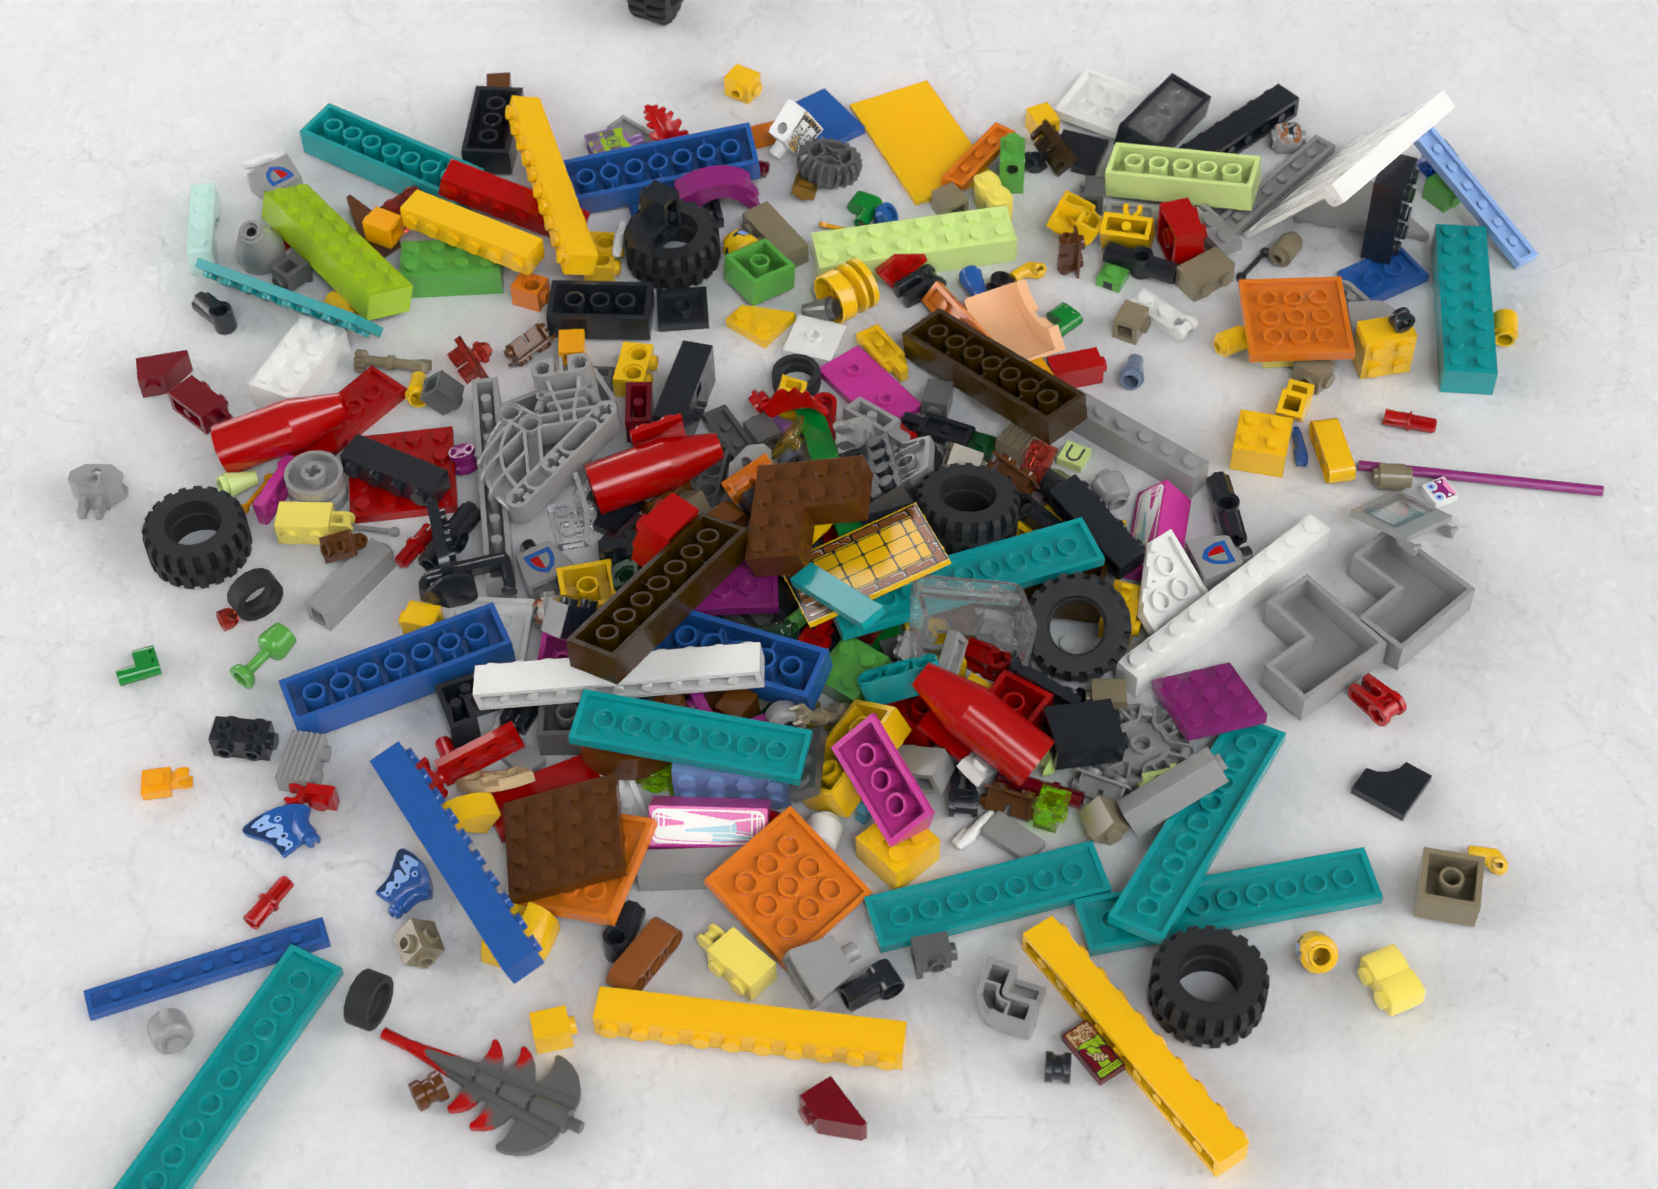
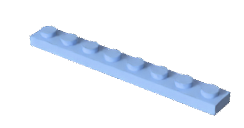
[1399,112,1538,269]

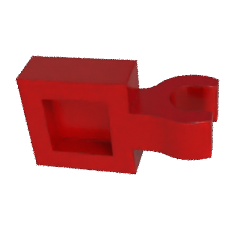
[797,619,834,649]
[284,783,340,811]

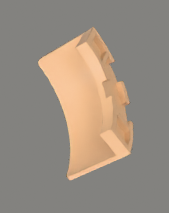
[963,279,1066,361]

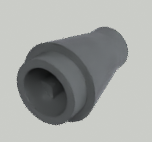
[801,296,841,321]

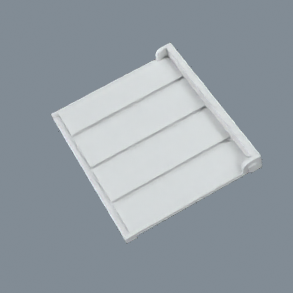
[1243,90,1455,239]

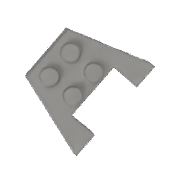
[898,435,935,488]

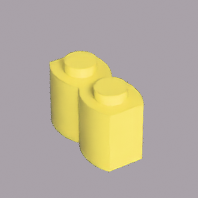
[973,170,1013,222]
[1358,944,1426,1017]

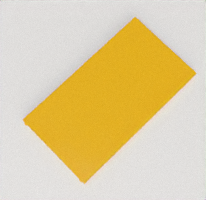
[849,80,991,206]

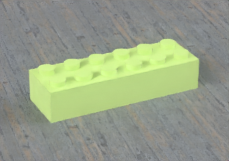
[1105,142,1261,211]

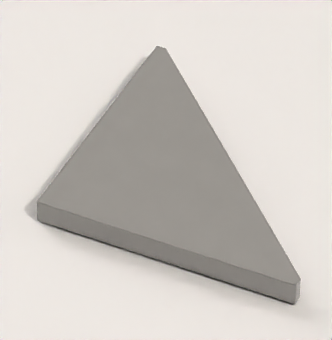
[1293,180,1430,242]

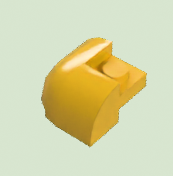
[1046,190,1103,246]
[481,902,561,968]

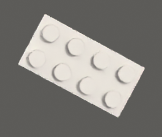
[248,315,351,408]

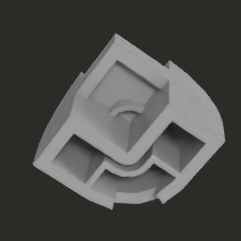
[977,957,1047,1040]

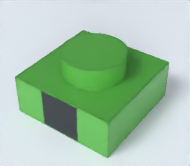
[1096,262,1129,293]

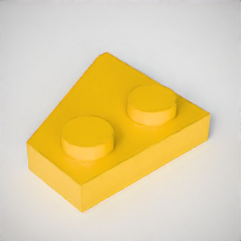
[726,305,796,348]

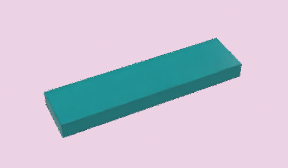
[790,562,885,631]

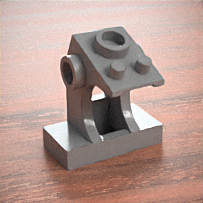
[893,629,968,674]

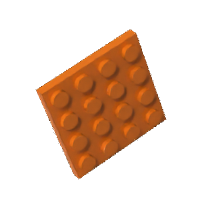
[1238,276,1355,362]
[703,805,872,971]
[508,814,658,926]

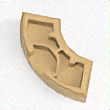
[455,765,535,793]

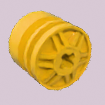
[814,258,880,324]

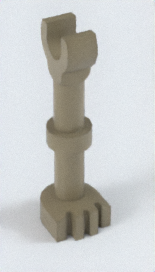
[354,349,432,374]
[790,702,849,728]

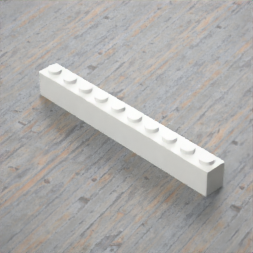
[1115,514,1331,698]
[473,642,765,710]

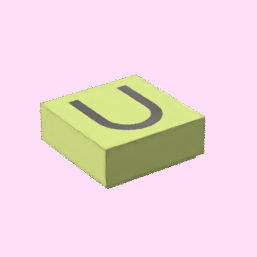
[1056,440,1092,473]

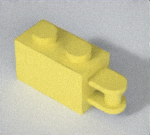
[274,501,355,545]
[696,923,777,1002]

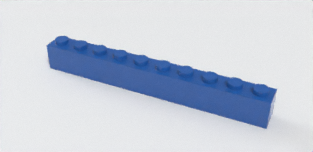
[369,741,545,984]

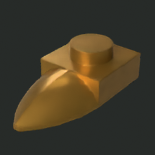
[791,173,818,201]

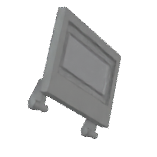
[1349,490,1458,556]

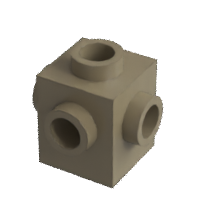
[393,918,445,969]

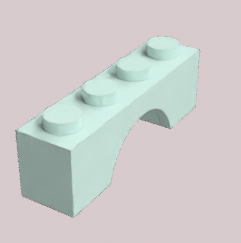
[186,183,221,275]

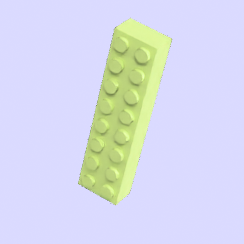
[811,205,1017,281]

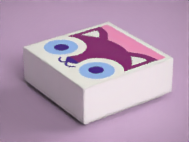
[1420,476,1459,509]

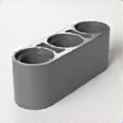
[695,439,730,509]

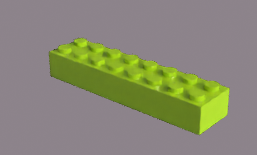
[261,184,413,320]

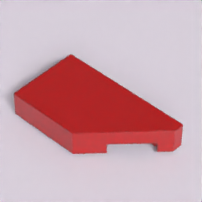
[875,254,928,288]

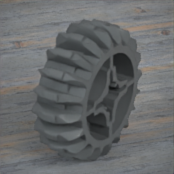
[797,137,862,189]

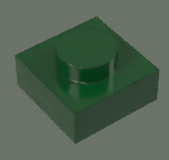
[968,431,998,463]

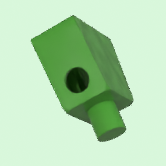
[999,133,1025,194]

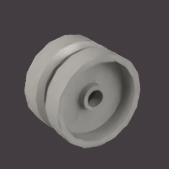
[284,450,349,511]

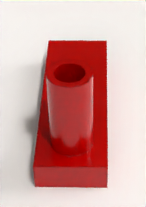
[434,721,525,787]

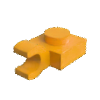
[141,766,193,800]

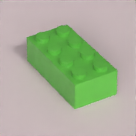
[399,240,504,298]

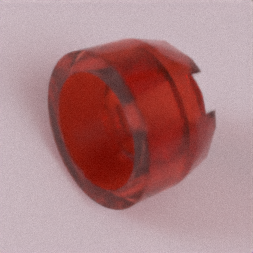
[216,608,239,632]

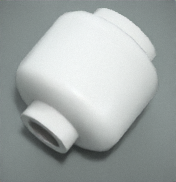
[807,811,844,852]

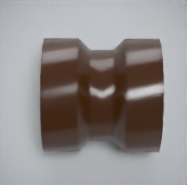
[408,1070,450,1112]

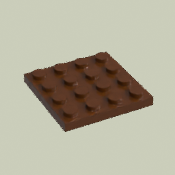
[504,773,627,904]

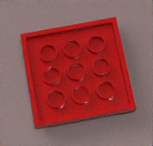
[347,426,459,524]

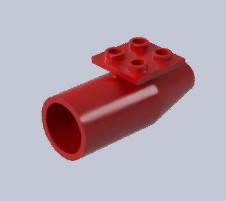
[211,393,351,473]
[583,413,724,515]
[912,662,1055,787]

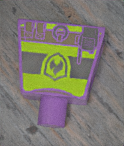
[584,126,645,155]

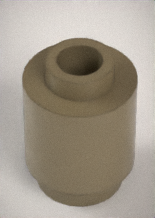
[1268,231,1303,267]
[1372,463,1413,491]

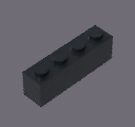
[340,434,451,507]
[1048,474,1146,580]

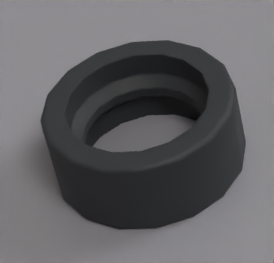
[772,354,821,396]
[227,568,283,621]
[343,968,394,1032]

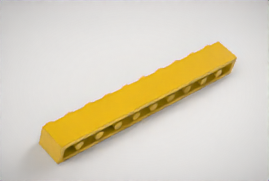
[505,96,598,275]
[1022,915,1249,1178]
[593,986,907,1071]

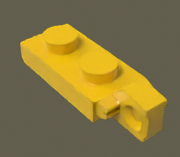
[856,324,909,382]

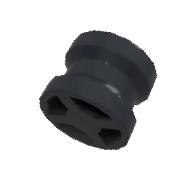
[1044,1051,1071,1084]

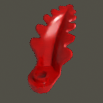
[643,104,689,141]
[748,387,829,418]

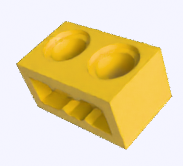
[584,231,625,281]
[613,341,659,397]

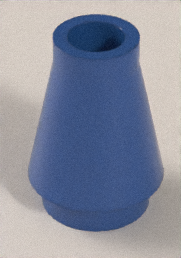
[959,265,986,296]

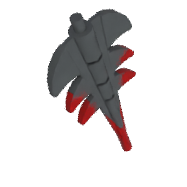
[380,1028,585,1156]

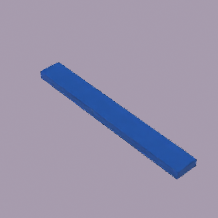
[83,917,331,1021]

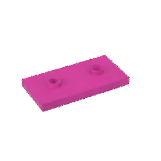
[820,345,921,421]

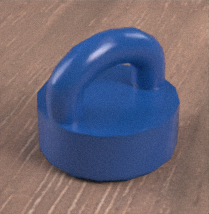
[874,202,898,224]

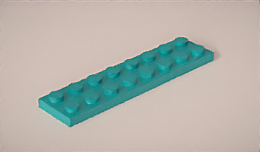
[195,258,384,338]
[568,689,813,786]
[864,840,1112,953]

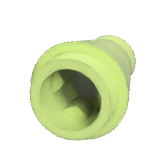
[216,470,259,497]

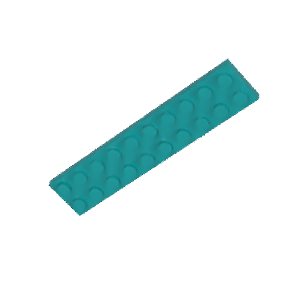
[832,517,1105,641]
[1107,724,1286,945]
[1074,847,1383,956]
[113,944,344,1189]

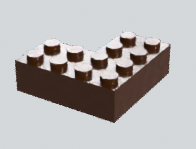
[745,455,873,577]

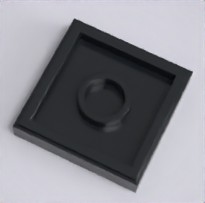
[656,286,709,332]

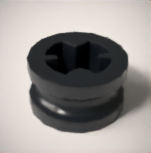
[1388,307,1416,333]

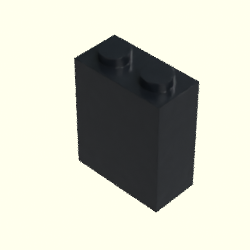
[1040,698,1129,770]

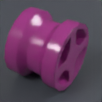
[448,443,478,475]

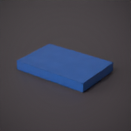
[795,88,865,143]
[1337,247,1430,301]

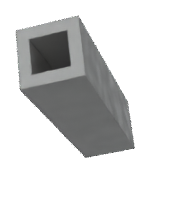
[306,538,396,631]
[1117,746,1229,836]
[637,847,741,891]

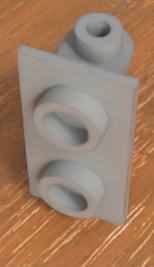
[1071,766,1133,802]

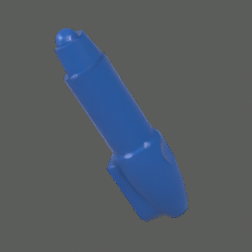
[1292,426,1309,467]

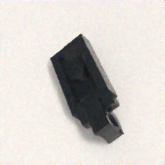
[901,411,976,447]

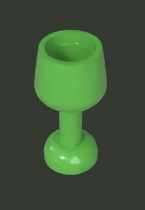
[230,623,297,689]

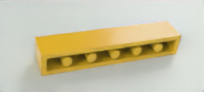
[400,190,545,276]

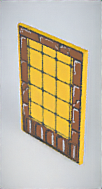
[784,502,951,628]

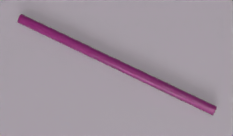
[1358,460,1604,496]

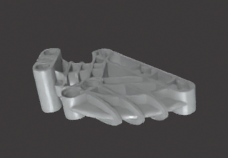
[477,353,621,524]

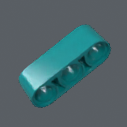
[857,653,940,705]

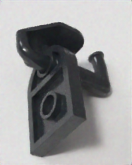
[418,499,518,608]

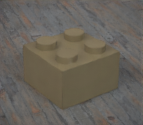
[1413,847,1485,927]

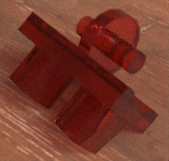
[447,336,493,384]
[1020,439,1059,493]

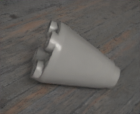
[235,220,286,275]

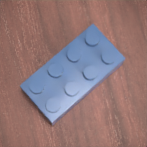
[671,763,792,810]

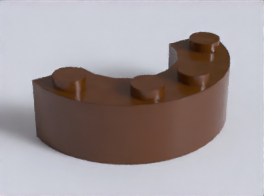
[580,694,687,780]

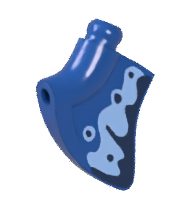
[242,804,320,858]
[375,848,433,919]

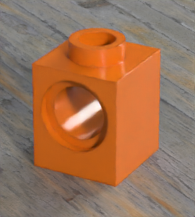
[510,273,550,313]

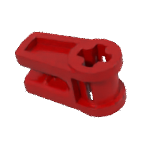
[964,637,1012,682]
[1348,673,1407,727]

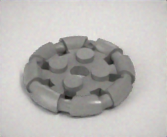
[1094,704,1194,789]

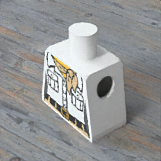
[768,98,823,160]

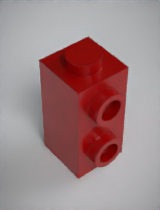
[1046,347,1107,388]

